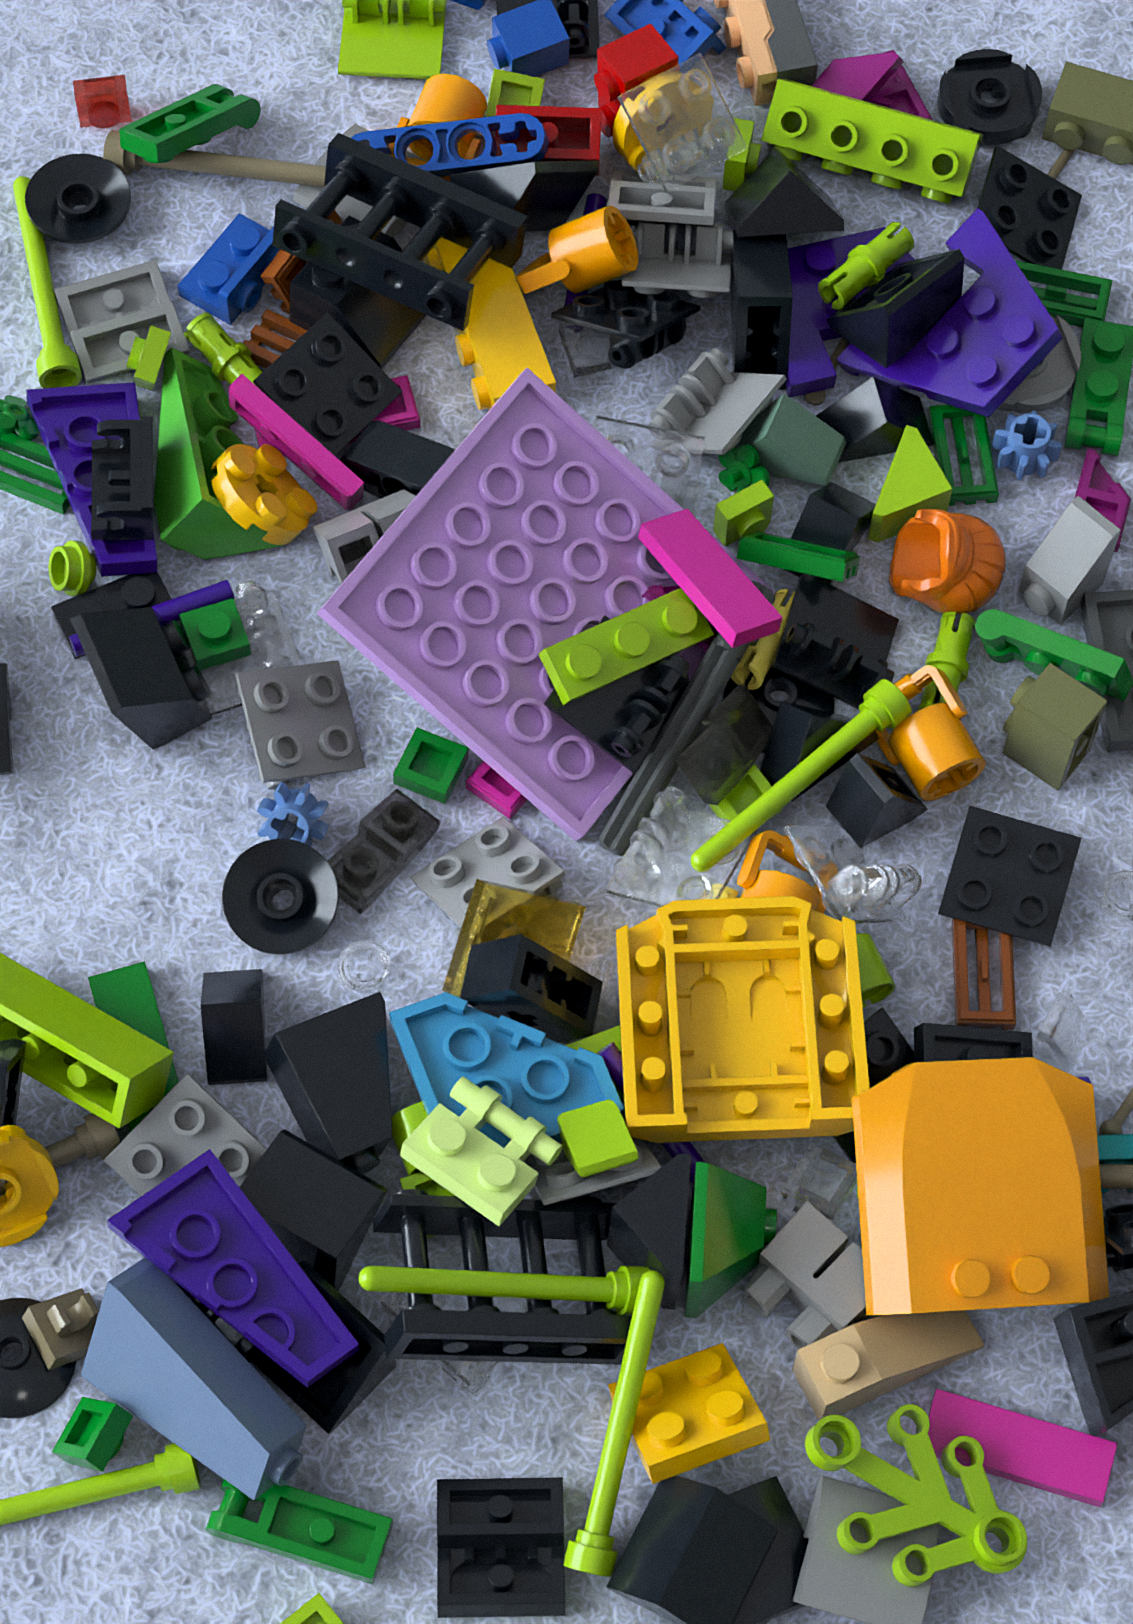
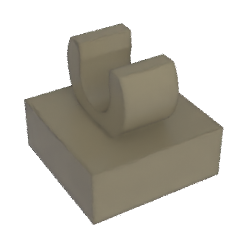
[22,1288,99,1370]

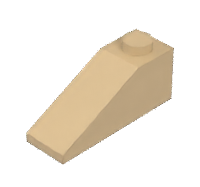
[792,1310,985,1421]

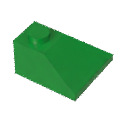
[684,1162,777,1318]

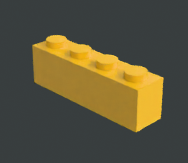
[424,237,556,411]

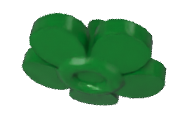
[0,395,39,440]
[718,444,770,493]

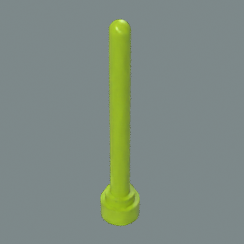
[13,176,82,388]
[690,679,912,872]
[358,1266,650,1316]
[563,1270,665,1577]
[0,1443,201,1526]

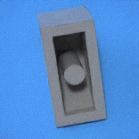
[1019,496,1121,625]

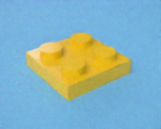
[608,1343,770,1484]

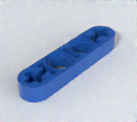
[351,113,549,177]

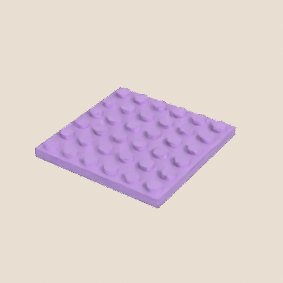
[316,368,775,841]

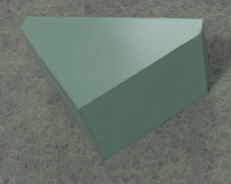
[735,394,846,486]

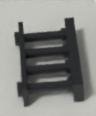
[272,133,528,331]
[373,1189,632,1365]

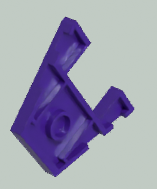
[836,208,1063,417]
[786,227,915,398]

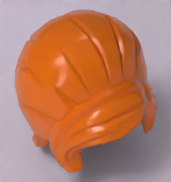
[889,509,1006,615]

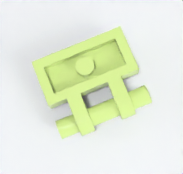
[400,1076,563,1226]

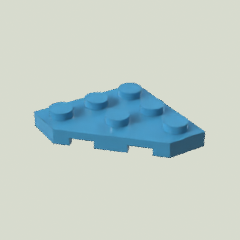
[389,992,625,1148]

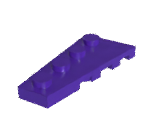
[26,382,157,577]
[107,1149,359,1388]

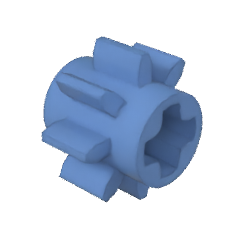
[992,410,1062,481]
[257,782,329,847]

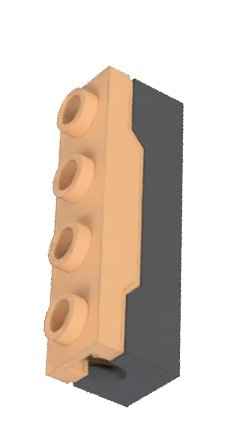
[713,0,818,106]

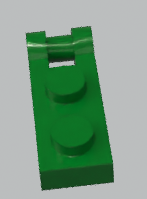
[119,84,261,164]
[1064,318,1133,457]
[975,609,1133,702]
[205,1479,393,1585]

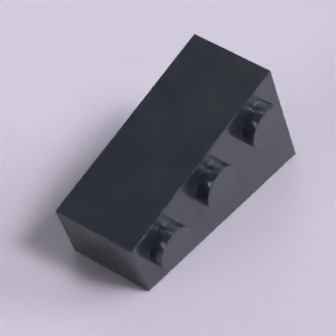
[1053,1291,1133,1436]

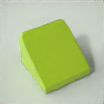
[557,1099,639,1178]

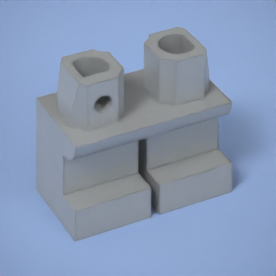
[313,489,416,585]
[743,1201,866,1349]

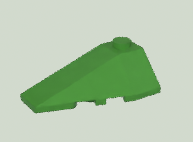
[154,347,283,560]

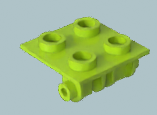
[338,0,447,79]

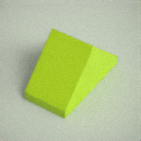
[868,425,952,543]

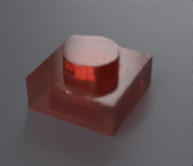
[73,75,132,129]

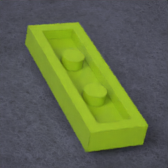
[538,588,714,706]

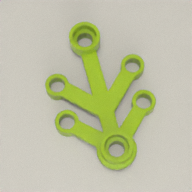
[805,1404,1027,1587]

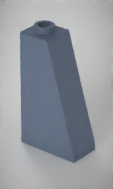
[80,1258,307,1500]

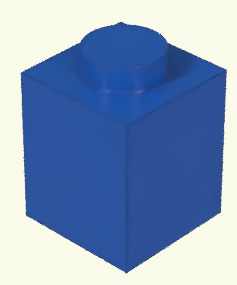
[487,0,570,77]

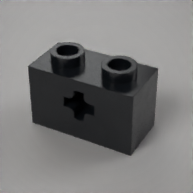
[460,934,603,1043]

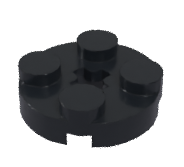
[937,49,1042,145]

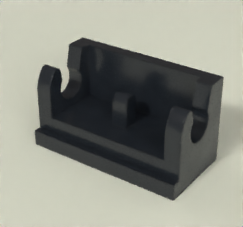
[91,417,153,540]

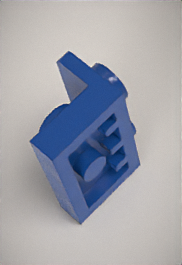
[604,0,726,76]
[177,213,280,325]

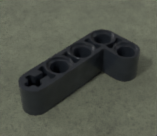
[340,420,456,498]

